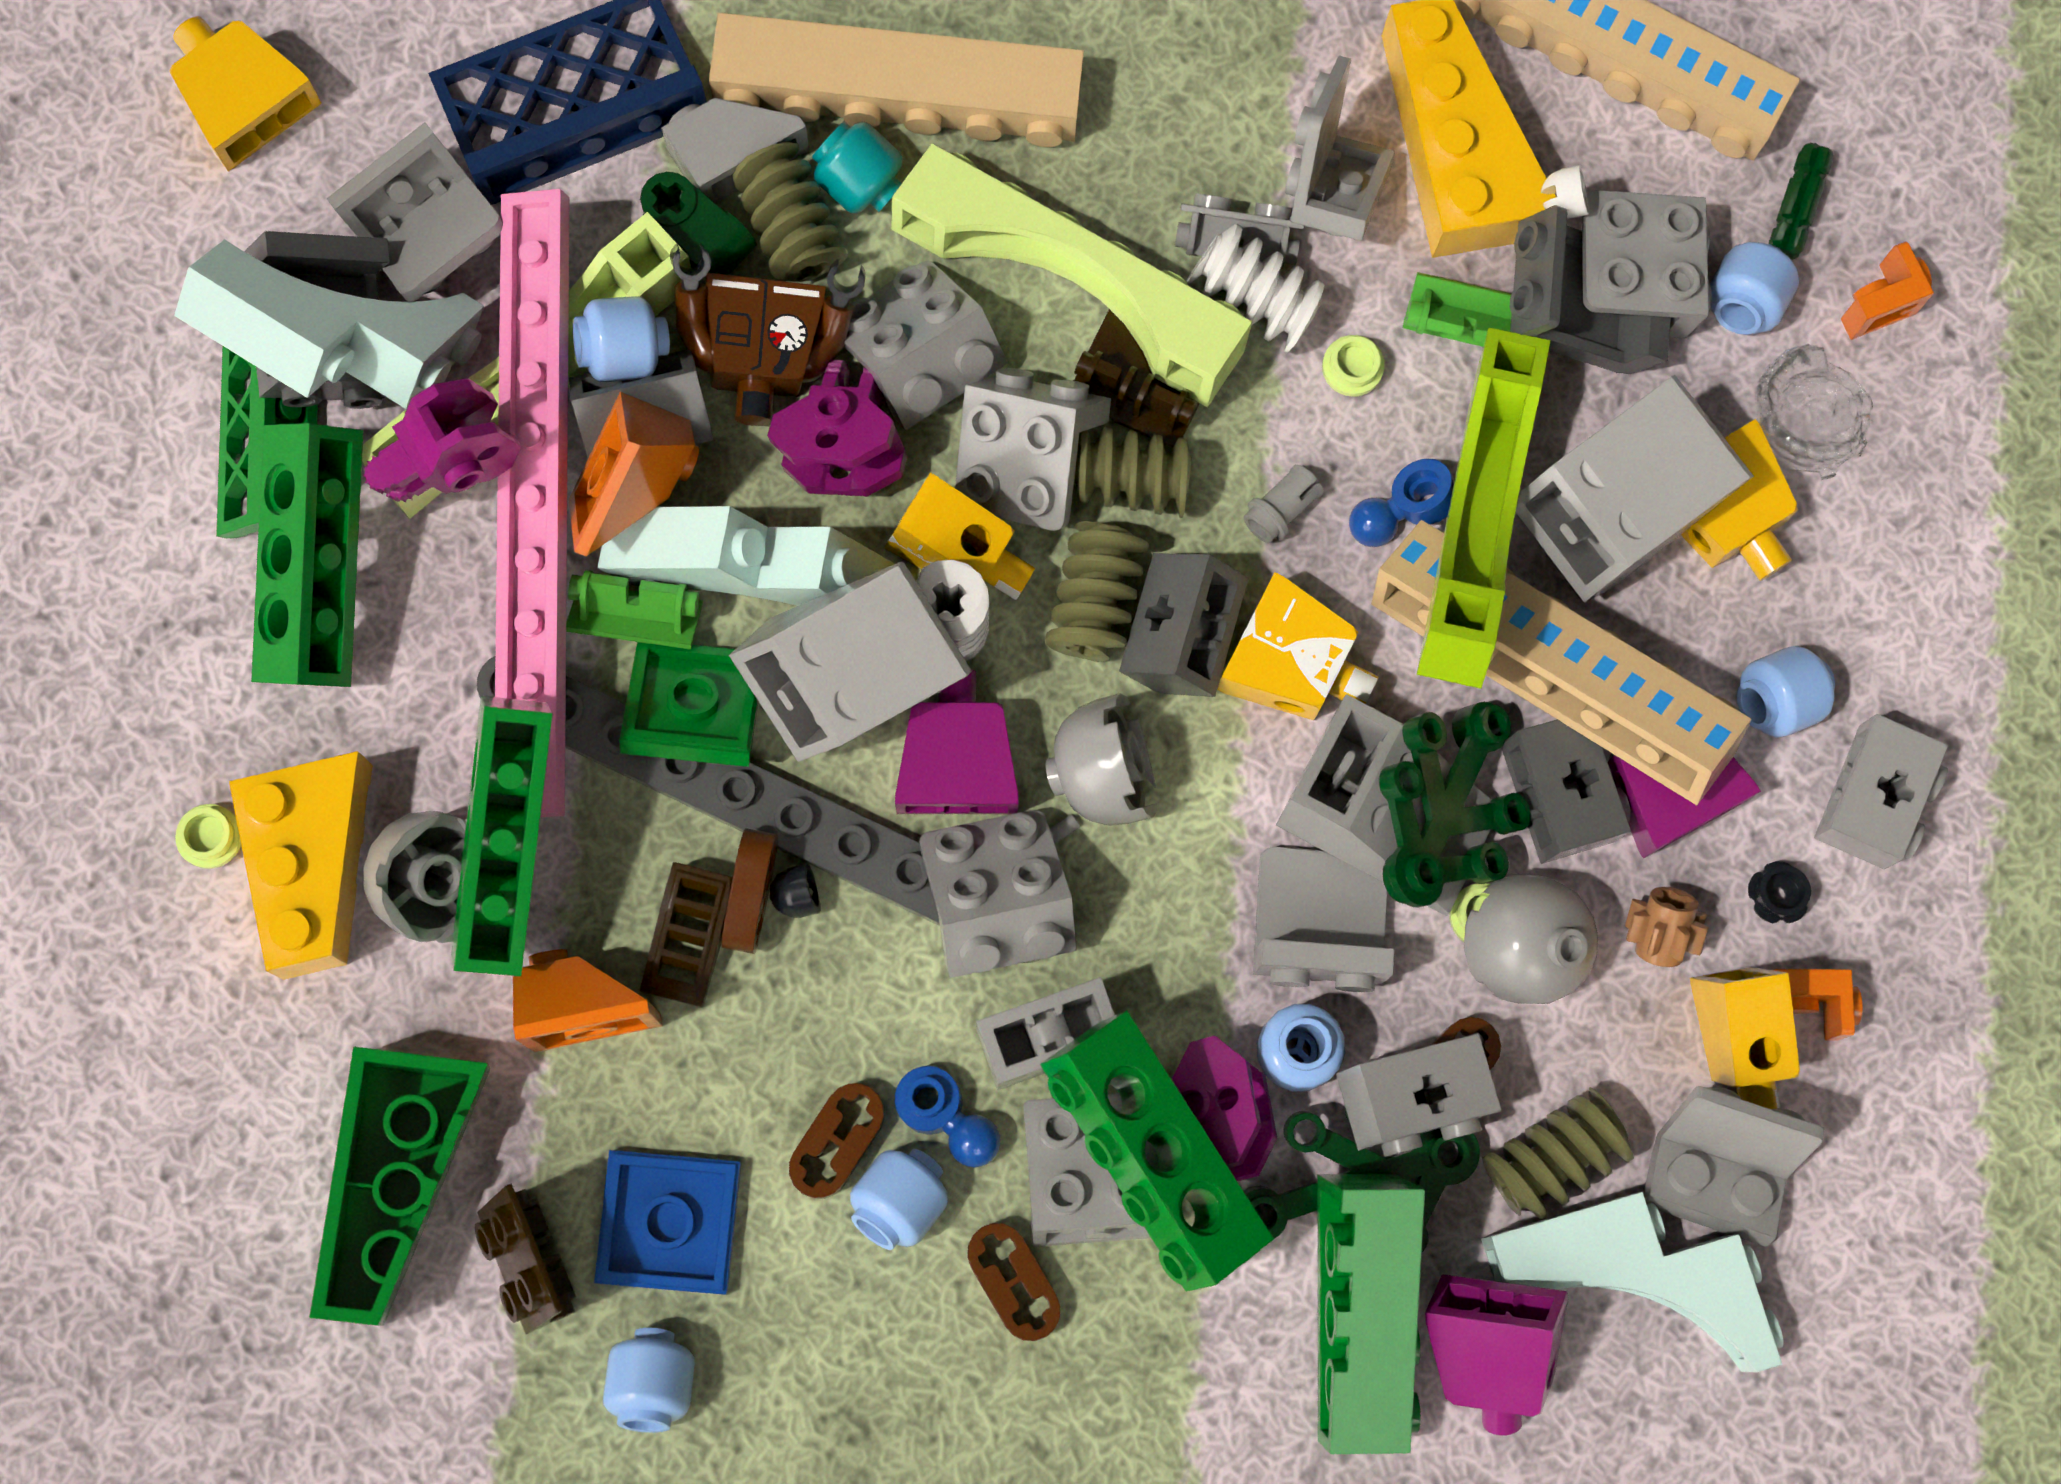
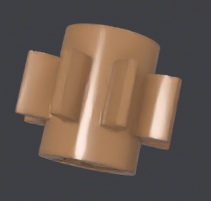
[1625,887,1709,967]

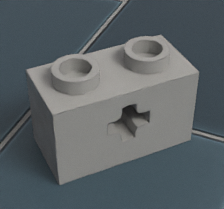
[1814,714,1948,870]
[976,977,1115,1090]
[1336,1033,1502,1157]

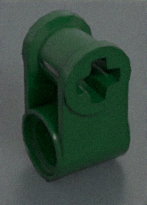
[640,171,757,278]

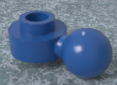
[1349,459,1455,547]
[895,1066,1001,1168]

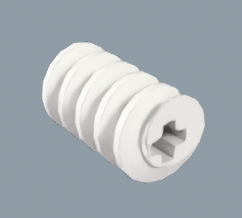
[1186,223,1324,354]
[916,560,989,662]

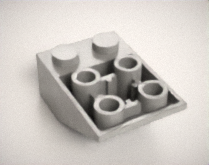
[1516,375,1754,603]
[729,561,972,762]
[1276,694,1491,916]

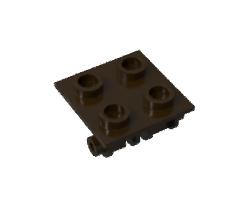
[1074,309,1200,448]
[475,1183,577,1334]

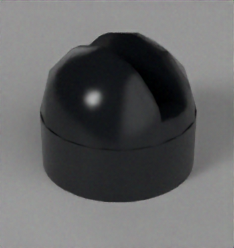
[769,863,821,918]

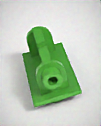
[1402,272,1512,347]
[566,570,703,649]

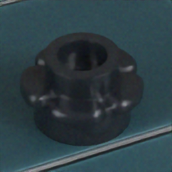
[1748,861,1812,924]

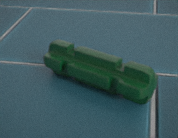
[1768,143,1834,260]

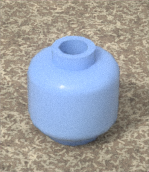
[1710,242,1800,335]
[573,296,670,382]
[1736,646,1835,738]
[1257,1004,1345,1092]
[850,1149,948,1250]
[603,1328,695,1433]

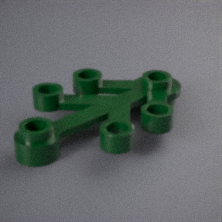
[1379,702,1531,908]
[1244,1107,1480,1253]

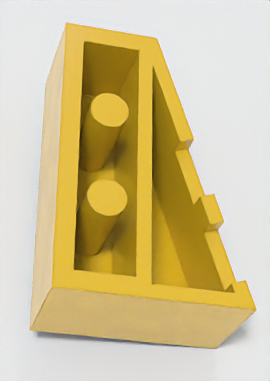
[229,751,373,980]

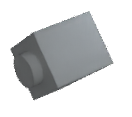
[662,98,809,204]

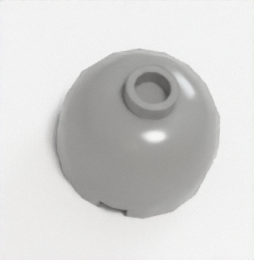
[1045,693,1157,826]
[363,811,466,943]
[1464,874,1598,1004]

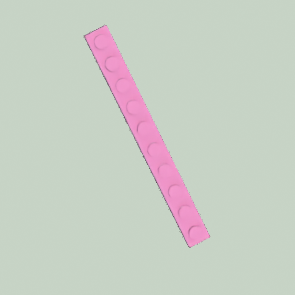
[495,189,570,817]

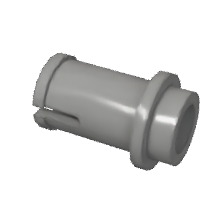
[1244,465,1323,543]

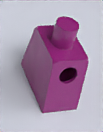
[895,669,1018,815]
[1607,755,1761,859]
[1425,1274,1568,1436]

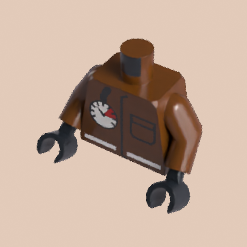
[670,243,866,426]

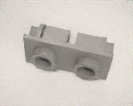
[1175,193,1304,269]

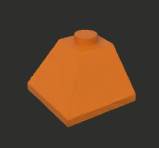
[569,391,699,556]
[513,949,663,1052]

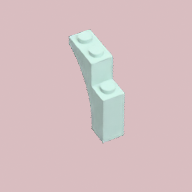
[174,239,484,409]
[597,506,895,606]
[1481,1192,1784,1372]

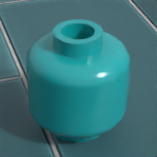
[811,121,903,214]

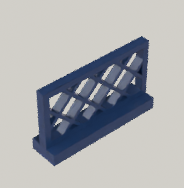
[428,0,707,205]

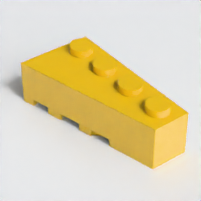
[1382,0,1556,258]

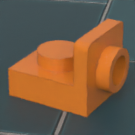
[1841,241,1934,340]
[1772,969,1863,1041]

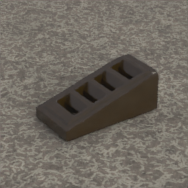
[640,862,733,1008]

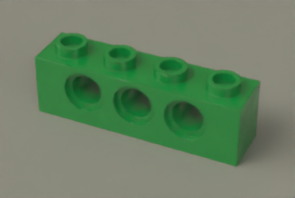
[251,423,363,687]
[451,696,553,976]
[1040,1010,1274,1292]

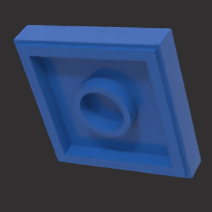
[594,1150,741,1295]

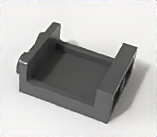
[1510,205,1671,374]
[244,231,390,409]

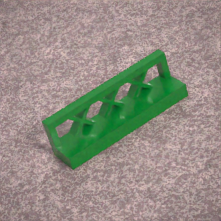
[216,346,318,539]

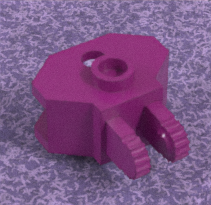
[767,360,908,497]
[363,378,522,502]
[1171,1035,1278,1182]

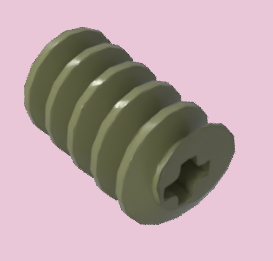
[733,142,848,282]
[1074,426,1192,518]
[1045,521,1149,662]
[1482,1087,1634,1219]

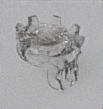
[1755,344,1873,480]

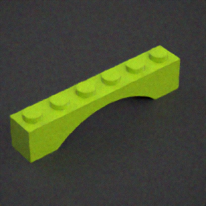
[1416,327,1551,689]

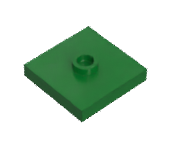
[619,642,759,767]

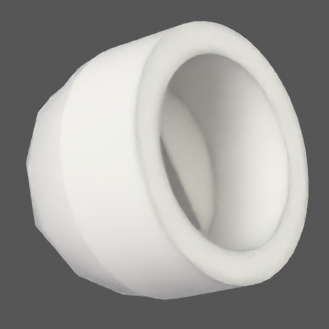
[1541,165,1589,218]

